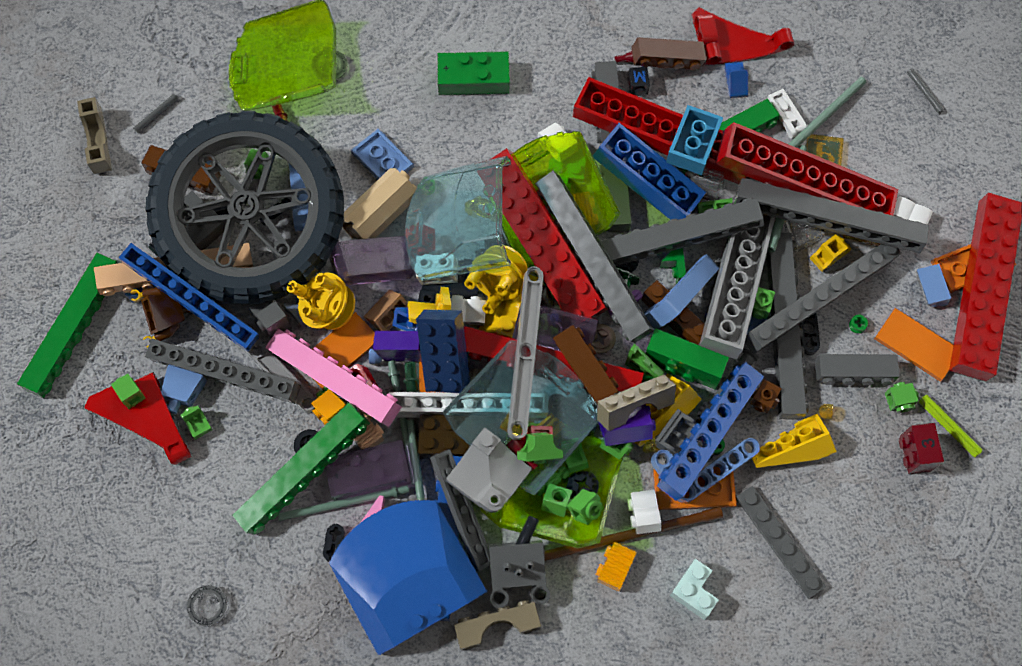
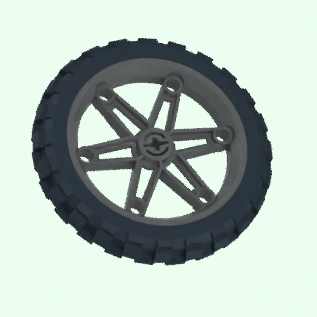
[145,111,344,305]

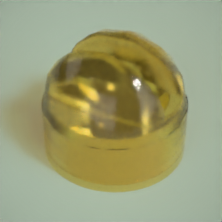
[819,404,833,420]

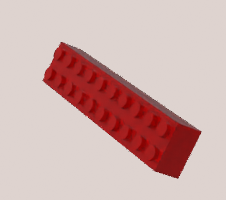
[573,77,747,185]
[715,122,899,216]
[476,148,610,328]
[949,192,1022,381]
[464,326,644,393]

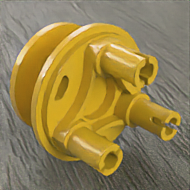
[464,245,528,314]
[287,273,355,330]

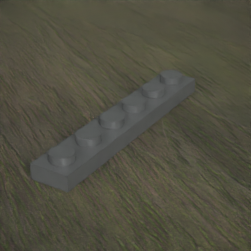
[430,449,491,572]
[736,486,826,599]

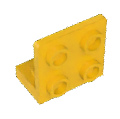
[407,287,451,324]

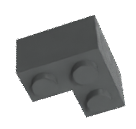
[249,300,292,339]

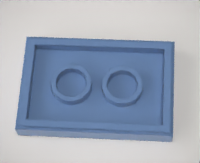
[351,129,414,180]

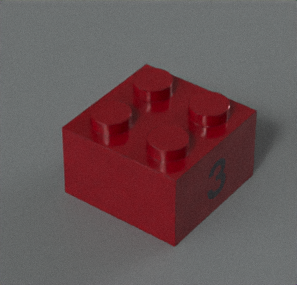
[899,423,944,474]

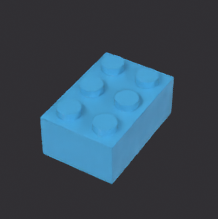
[666,105,723,175]

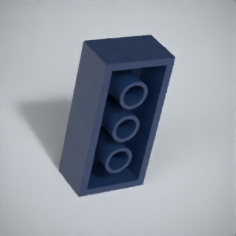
[416,309,470,393]

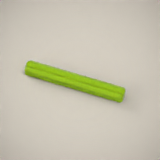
[919,395,983,457]

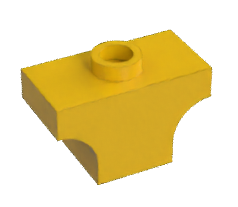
[810,234,852,272]

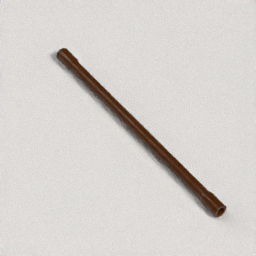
[544,506,723,561]

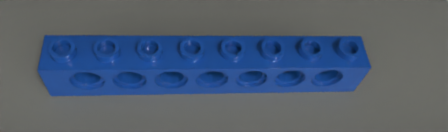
[119,243,260,352]
[657,362,764,501]

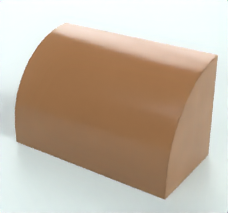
[364,289,408,331]

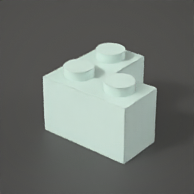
[670,559,718,620]

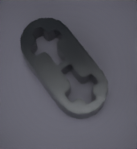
[323,524,346,562]

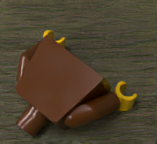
[130,287,190,347]

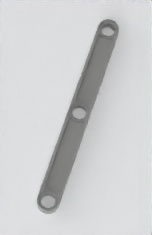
[507,267,543,440]
[213,299,316,414]

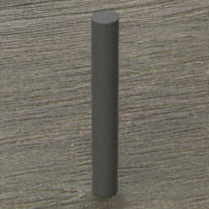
[907,68,944,114]
[133,94,179,133]

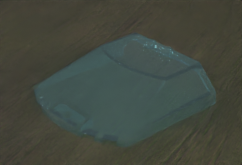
[405,156,511,281]
[443,340,599,495]

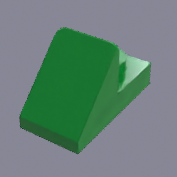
[660,248,686,284]

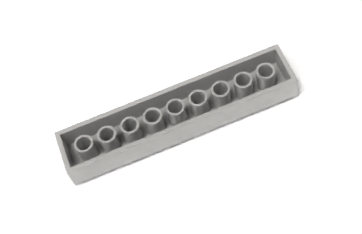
[699,214,775,359]

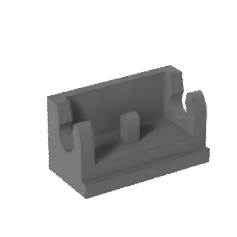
[655,409,695,456]

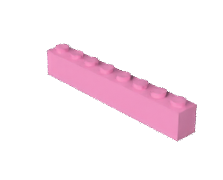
[265,329,402,427]

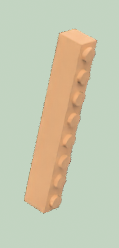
[94,243,253,296]

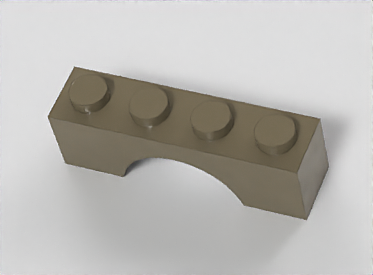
[77,97,112,174]
[597,375,676,431]
[454,600,541,651]

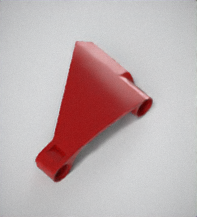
[692,7,795,65]
[84,372,192,465]

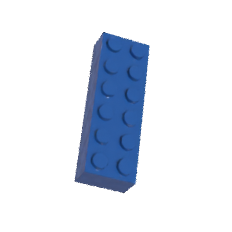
[592,123,706,220]

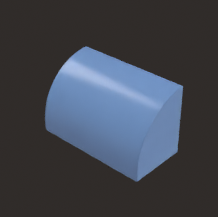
[917,264,951,307]

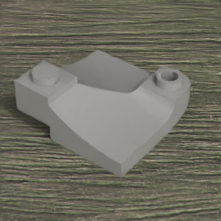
[446,427,532,512]

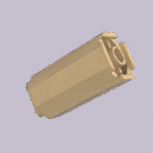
[342,168,420,247]

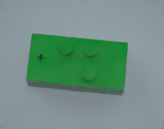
[437,51,510,95]
[645,328,729,390]

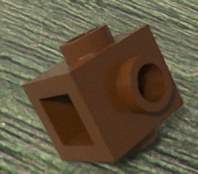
[750,379,782,413]

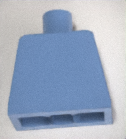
[161,364,207,414]

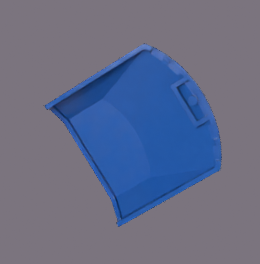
[329,500,487,655]

